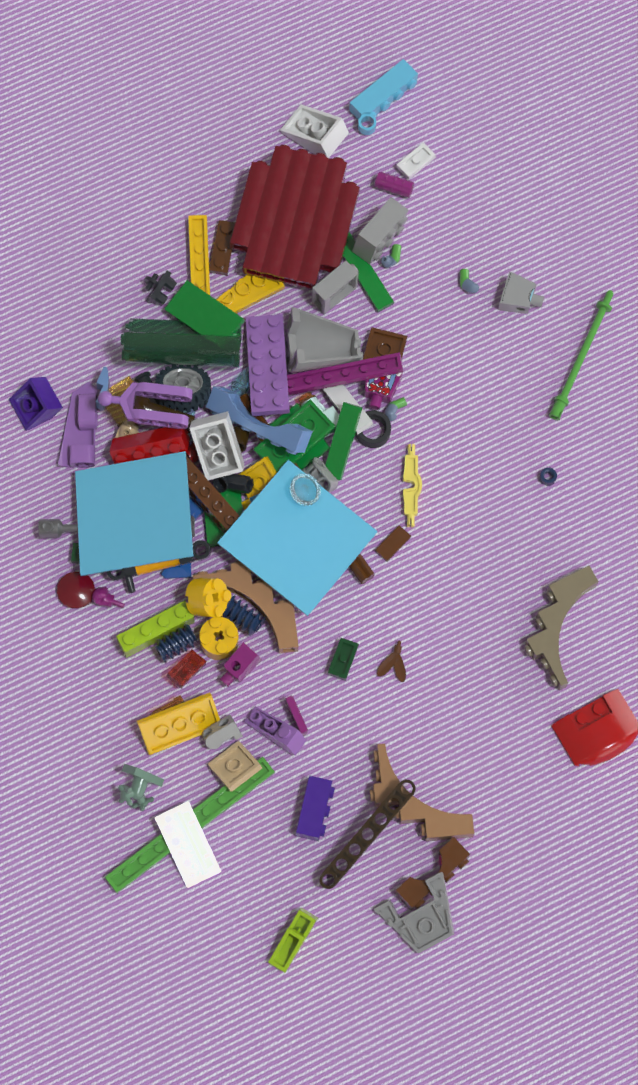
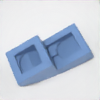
[96,367,110,411]

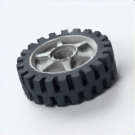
[155,363,211,413]

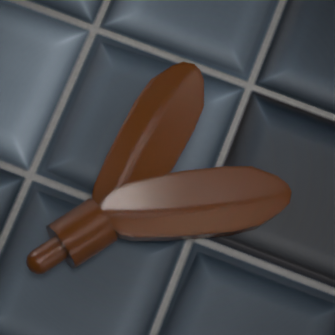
[377,640,406,682]

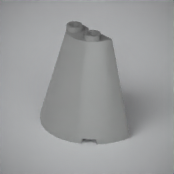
[285,307,363,373]

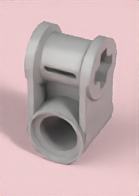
[302,458,338,492]

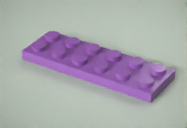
[246,314,290,416]

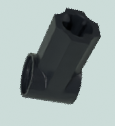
[213,473,254,494]

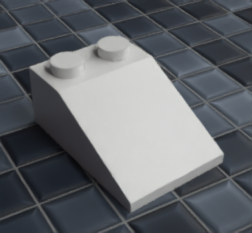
[280,104,349,158]

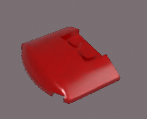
[551,689,638,766]

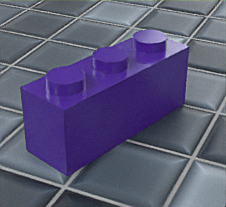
[296,775,335,842]

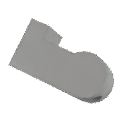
[202,714,243,749]

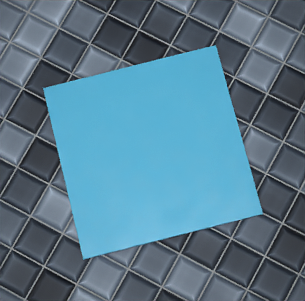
[75,451,193,576]
[217,460,378,616]

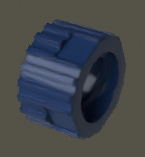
[540,467,557,486]

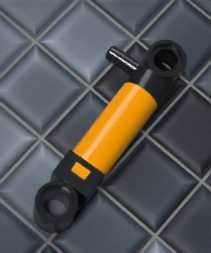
[107,540,212,594]

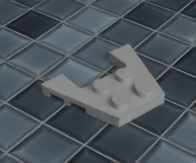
[374,872,454,954]

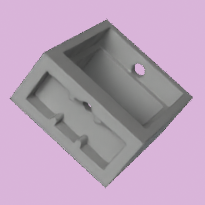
[312,261,359,315]

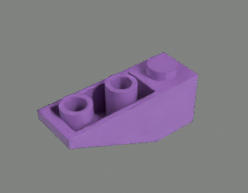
[244,706,306,756]

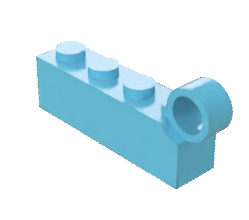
[349,59,418,135]

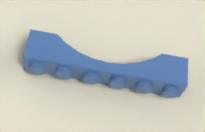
[206,386,313,455]

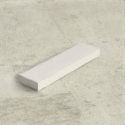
[322,385,373,434]

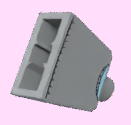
[498,271,544,314]

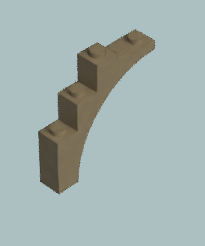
[524,566,599,691]

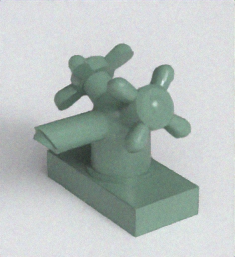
[118,764,164,811]

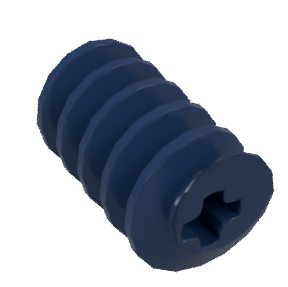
[223,595,266,636]
[154,624,198,663]

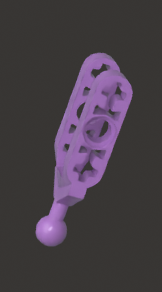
[98,382,193,429]

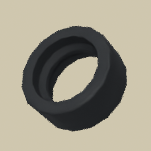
[356,410,391,448]

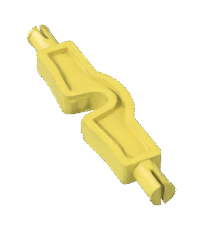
[403,444,422,528]

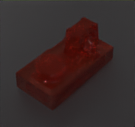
[166,650,207,689]

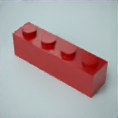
[109,427,190,464]

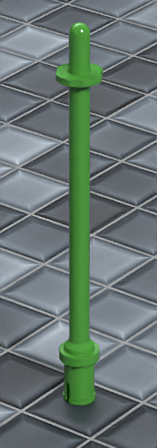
[549,290,614,420]

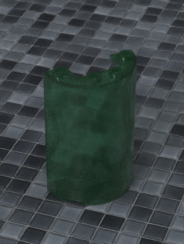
[121,318,242,368]

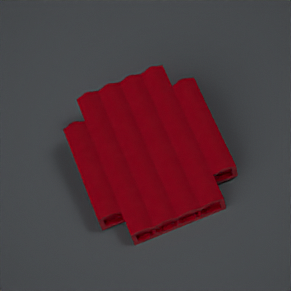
[230,144,360,290]

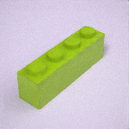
[116,600,195,658]

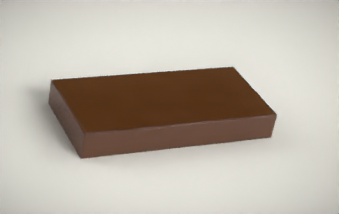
[375,525,411,562]

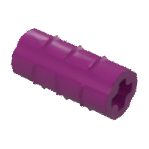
[374,172,414,198]

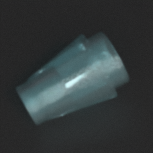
[231,367,250,396]

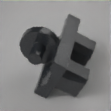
[144,270,177,306]

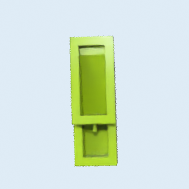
[268,908,318,973]

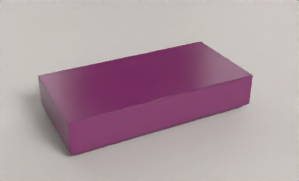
[285,695,308,736]

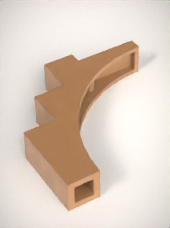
[193,560,299,654]
[369,744,474,842]

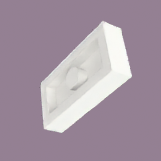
[396,142,436,180]

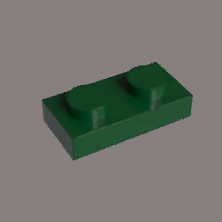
[327,638,359,681]

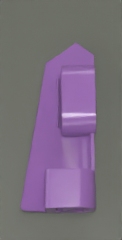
[58,382,98,468]

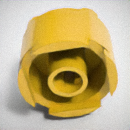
[185,577,231,617]
[199,617,239,660]

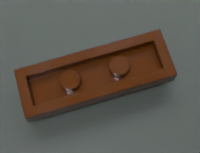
[209,220,235,276]

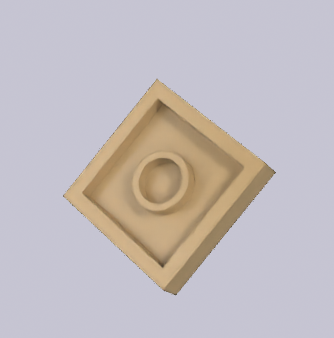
[208,740,262,792]

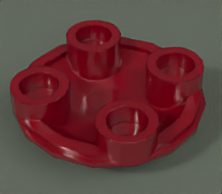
[57,571,95,609]

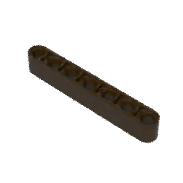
[319,779,416,889]

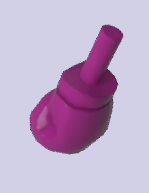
[92,587,125,608]

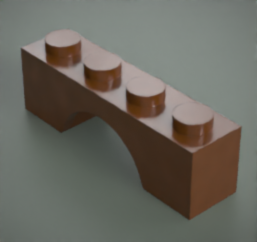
[395,837,470,910]

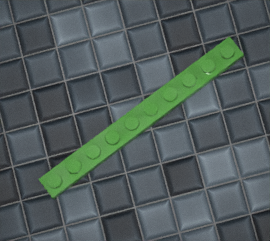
[105,757,275,894]

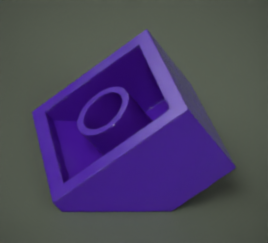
[9,377,63,431]

